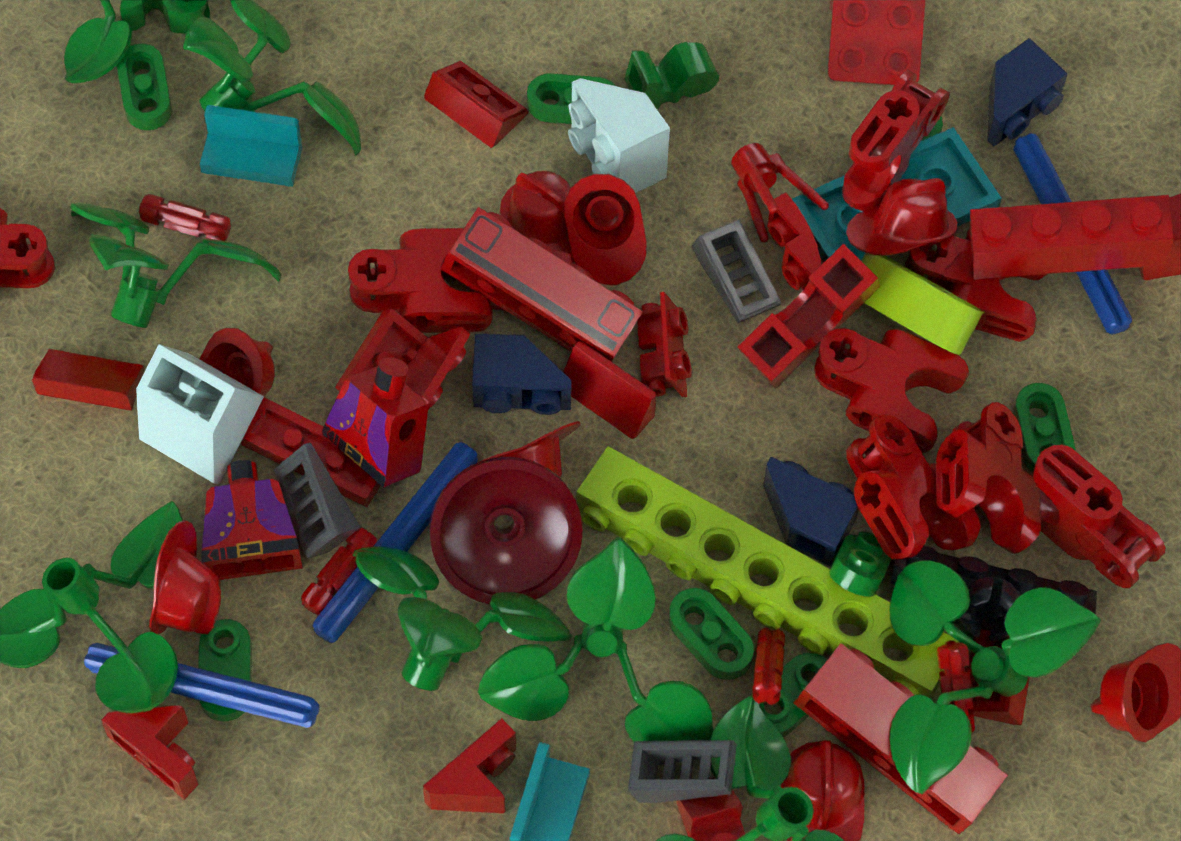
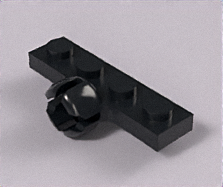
[890,545,1097,641]

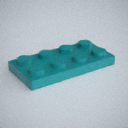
[792,127,1002,262]

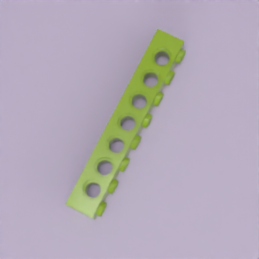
[576,446,960,699]

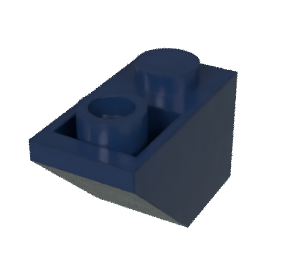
[987,38,1068,147]
[472,334,571,415]
[763,457,859,567]

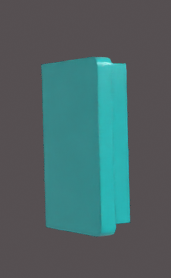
[199,105,303,187]
[509,742,590,841]

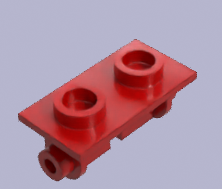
[637,291,692,397]

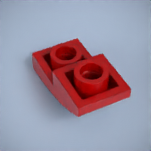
[767,192,821,291]

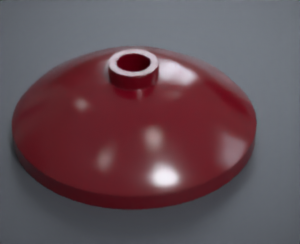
[430,457,583,605]

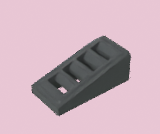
[692,219,782,323]
[274,442,361,559]
[628,740,737,803]

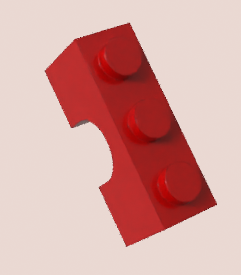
[737,243,880,389]

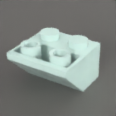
[568,78,670,193]
[136,344,264,485]

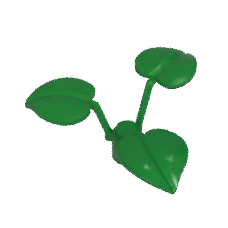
[64,0,132,83]
[183,0,361,156]
[70,203,281,328]
[0,501,183,714]
[478,537,714,742]
[353,546,573,691]
[890,560,1101,794]
[656,696,844,841]

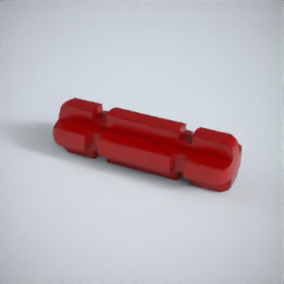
[138,194,231,241]
[301,527,377,616]
[752,627,785,705]
[937,640,975,732]

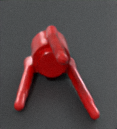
[731,143,829,243]

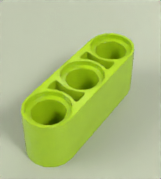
[861,252,984,355]

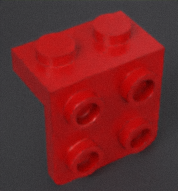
[827,0,926,85]
[335,308,470,409]

